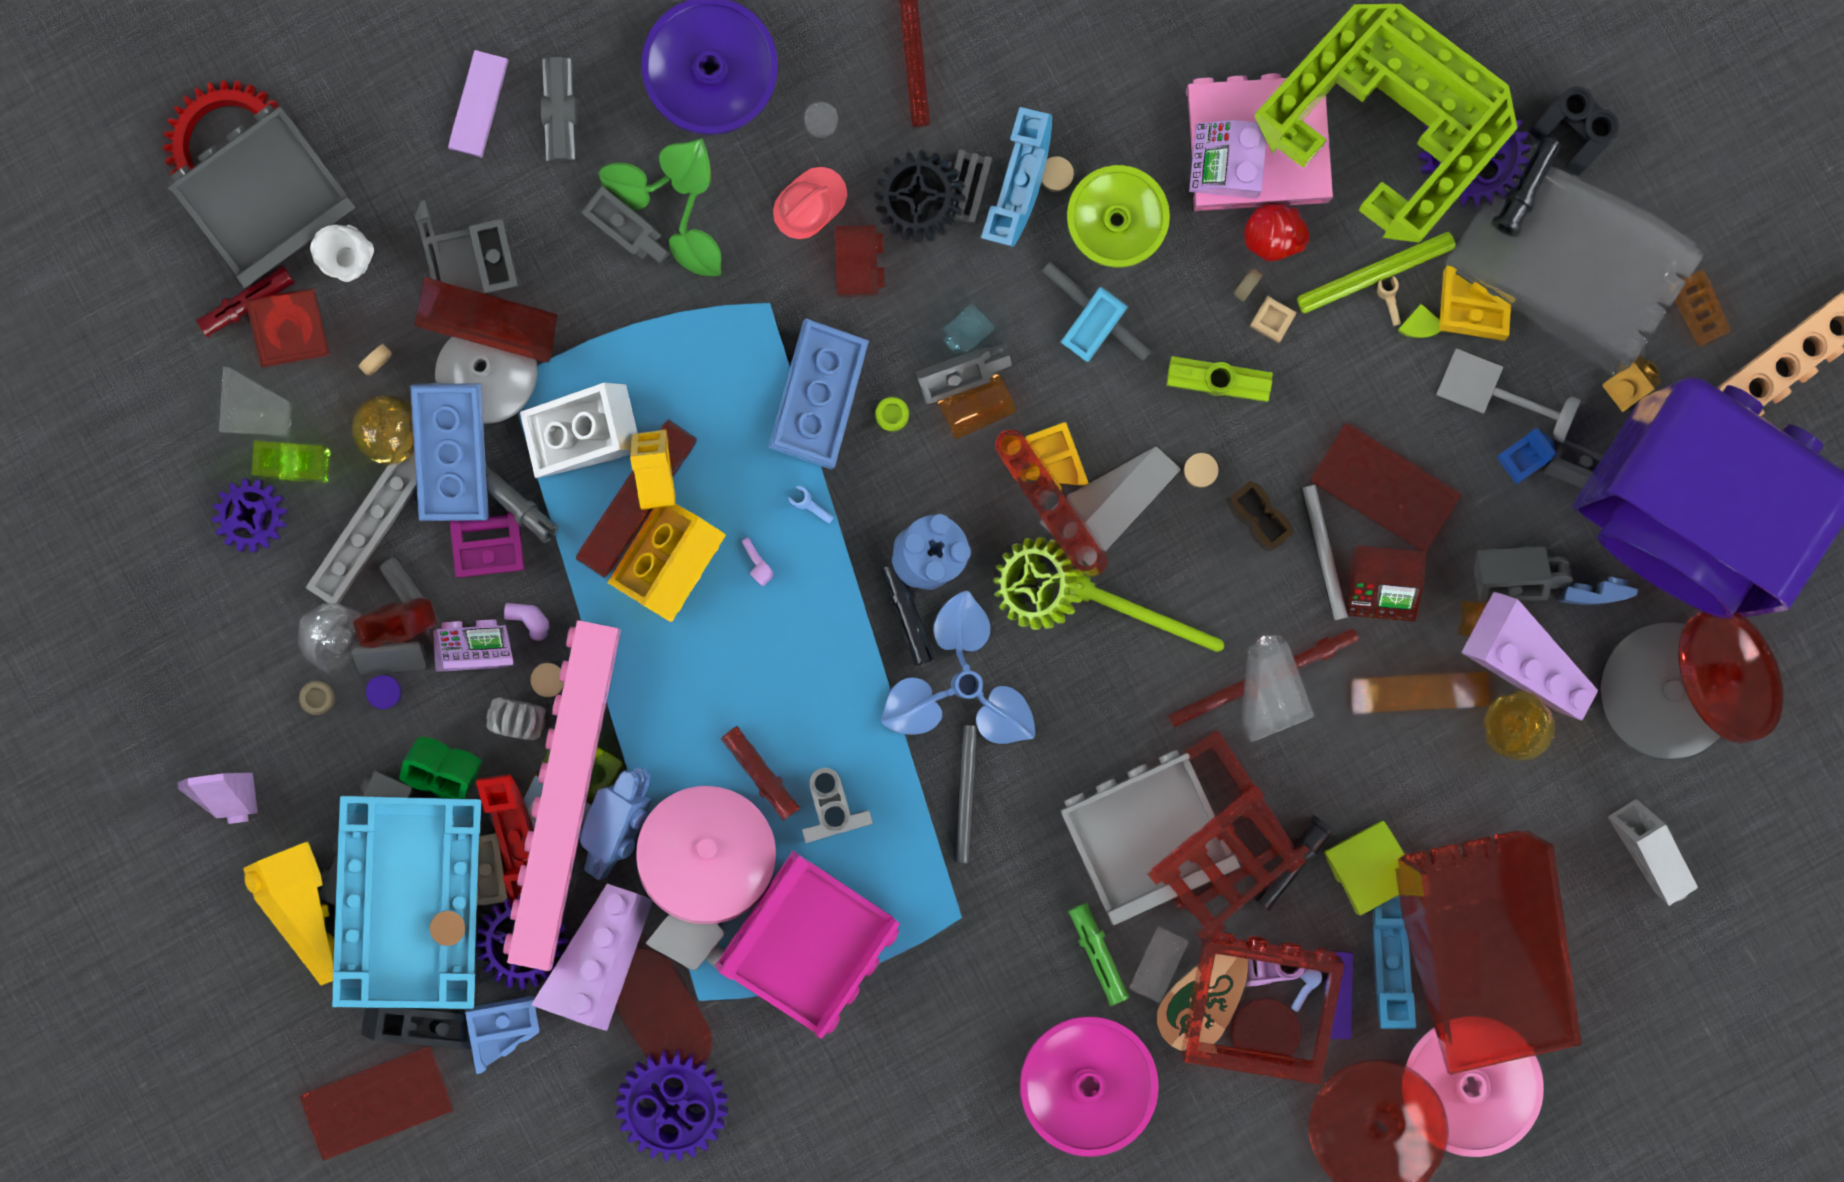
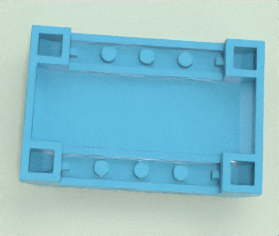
[332,796,481,1009]

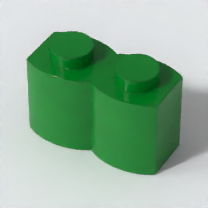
[399,737,482,799]

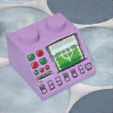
[1189,120,1266,199]
[433,620,513,672]

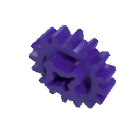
[211,478,289,553]

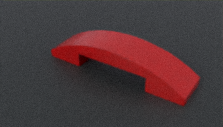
[476,774,534,903]

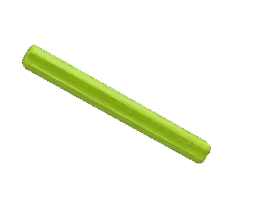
[1297,232,1456,313]

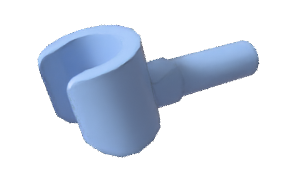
[788,486,834,524]
[1291,963,1322,1012]

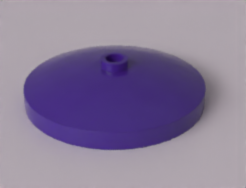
[641,0,778,135]

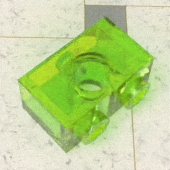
[251,441,330,483]

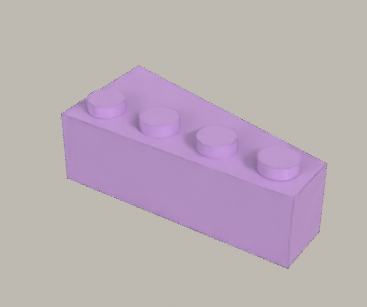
[1461,592,1598,721]
[531,884,653,1031]

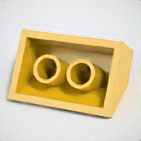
[607,504,726,623]

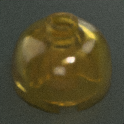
[352,395,414,465]
[1483,691,1555,762]

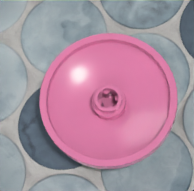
[636,786,776,924]
[1403,1017,1544,1157]

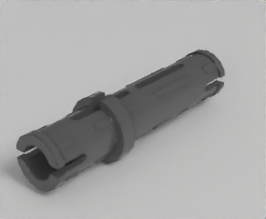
[486,464,558,543]

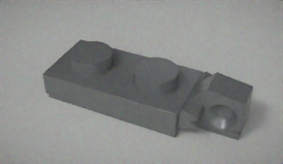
[581,186,671,263]
[915,344,1012,404]

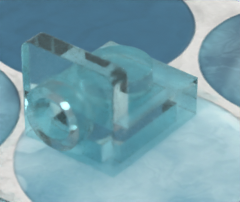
[942,303,995,354]

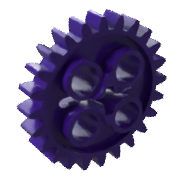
[1419,119,1530,209]
[615,1050,728,1162]

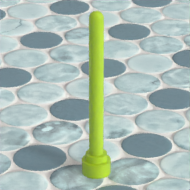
[1075,575,1224,652]

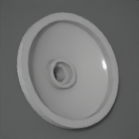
[435,323,538,424]

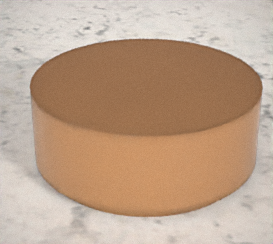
[429,911,465,946]

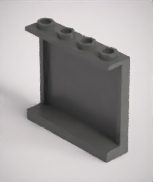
[168,104,356,288]

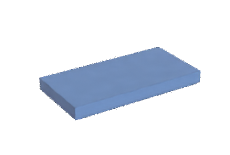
[768,318,869,469]
[410,383,489,521]

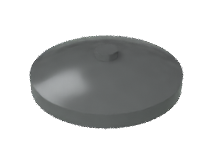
[1598,622,1738,759]

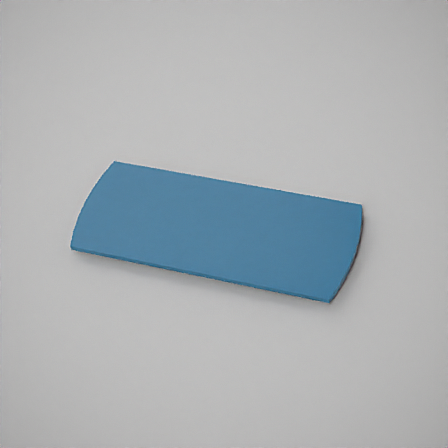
[517,303,962,1001]

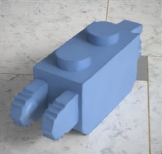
[579,767,651,880]

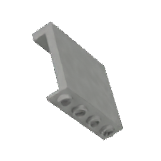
[1060,750,1240,925]

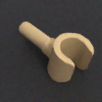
[1377,276,1401,326]

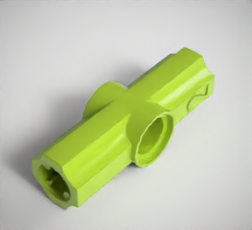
[1166,356,1273,402]

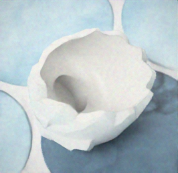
[310,225,374,282]

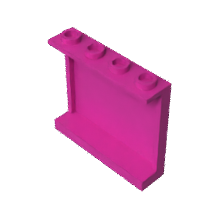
[714,850,900,1039]

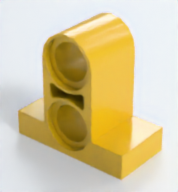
[630,430,676,510]

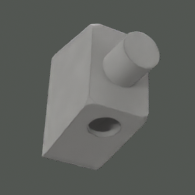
[646,914,727,971]

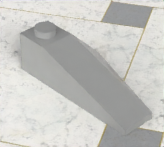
[1039,446,1181,569]

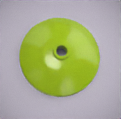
[1067,165,1170,268]

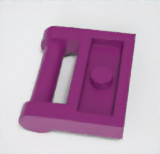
[450,511,525,578]

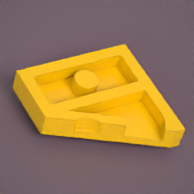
[1439,265,1511,341]
[1002,422,1088,486]

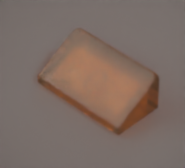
[938,374,1016,439]

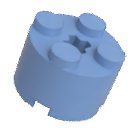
[892,514,971,590]

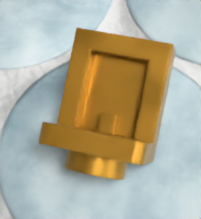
[1602,355,1661,412]

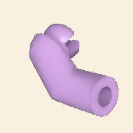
[504,603,550,641]

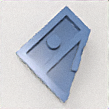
[465,996,540,1074]

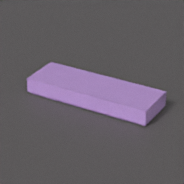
[448,50,509,158]

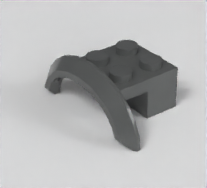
[415,200,519,335]

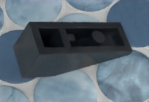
[361,1007,472,1049]

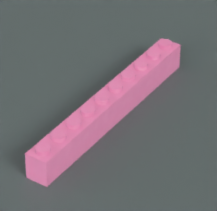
[503,620,621,971]

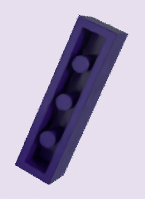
[1323,951,1353,1039]

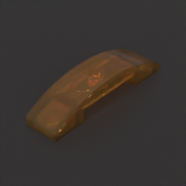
[1350,672,1489,714]

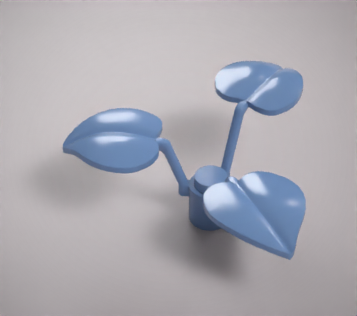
[881,591,1035,744]

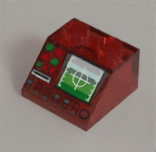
[1347,545,1427,622]

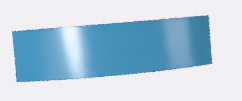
[981,107,1052,247]
[1373,892,1416,1029]

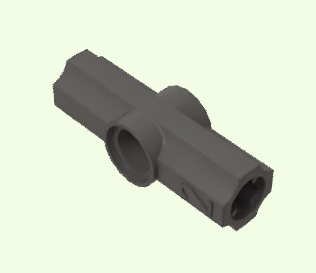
[541,57,578,164]

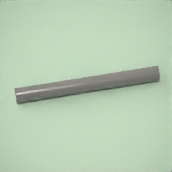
[1302,485,1348,620]

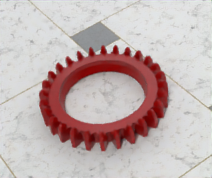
[162,80,279,175]

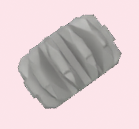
[486,697,546,740]

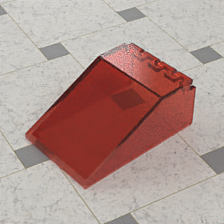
[1395,830,1582,1075]

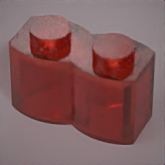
[835,225,885,297]
[353,598,437,648]

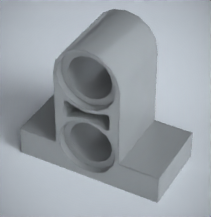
[802,768,873,843]

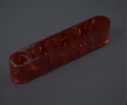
[575,419,698,578]
[995,429,1108,576]

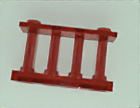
[1145,785,1310,940]

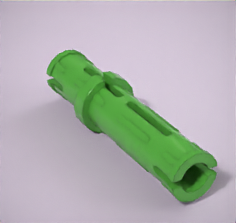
[1068,902,1130,1006]

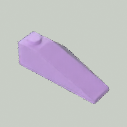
[177,772,258,824]

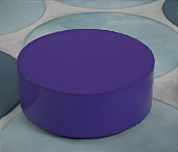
[366,675,402,709]

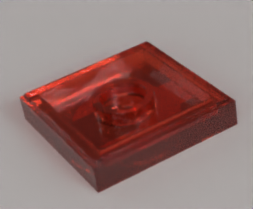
[246,287,329,368]

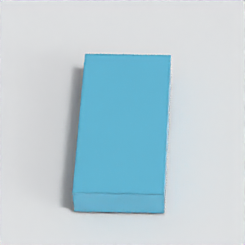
[1061,286,1129,362]

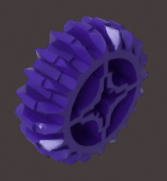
[475,896,569,989]

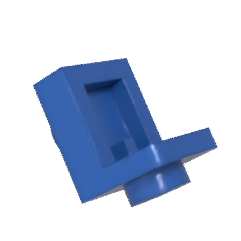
[1496,428,1557,485]

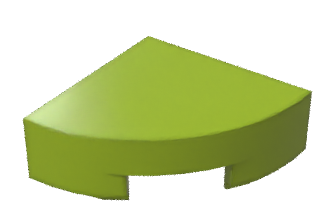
[1397,304,1441,338]

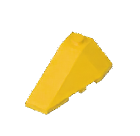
[243,842,334,985]

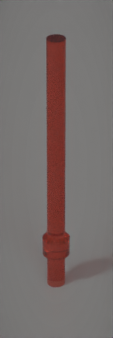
[1168,628,1359,728]

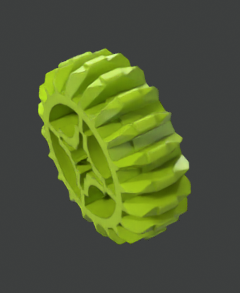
[992,537,1085,630]

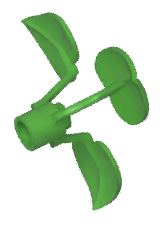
[598,139,722,277]

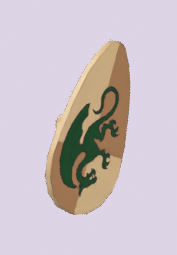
[1157,946,1248,1052]

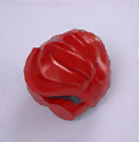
[1244,203,1309,262]

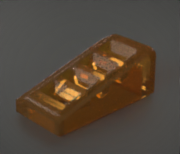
[1668,269,1731,347]

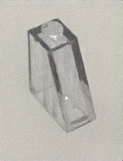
[1241,634,1315,743]

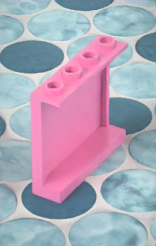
[1186,73,1333,211]

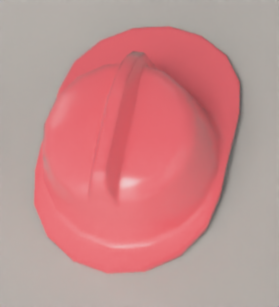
[773,167,847,239]

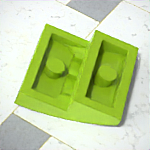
[1323,820,1419,916]

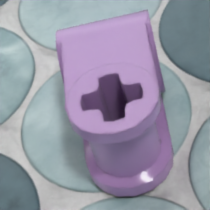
[1245,947,1306,987]

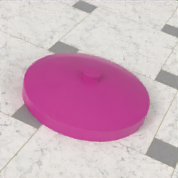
[1019,1016,1159,1157]

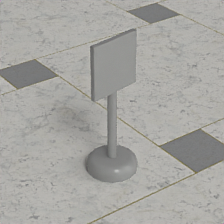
[1436,348,1581,443]

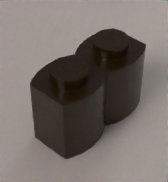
[1227,481,1293,552]

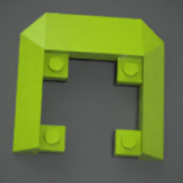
[1254,4,1518,243]

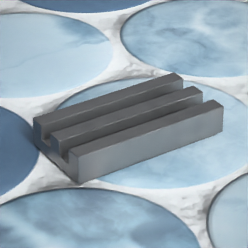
[951,149,992,225]

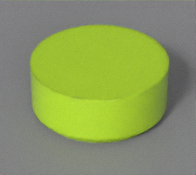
[875,397,909,432]

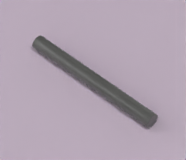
[1042,261,1152,361]
[955,725,977,863]

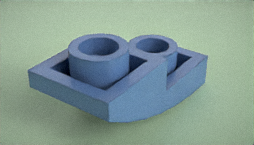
[1558,577,1638,605]

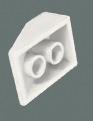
[520,383,637,478]

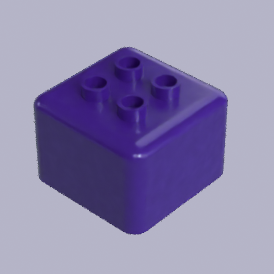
[1572,377,1844,619]

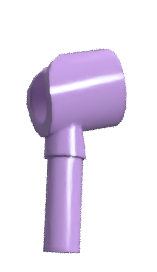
[742,537,773,586]

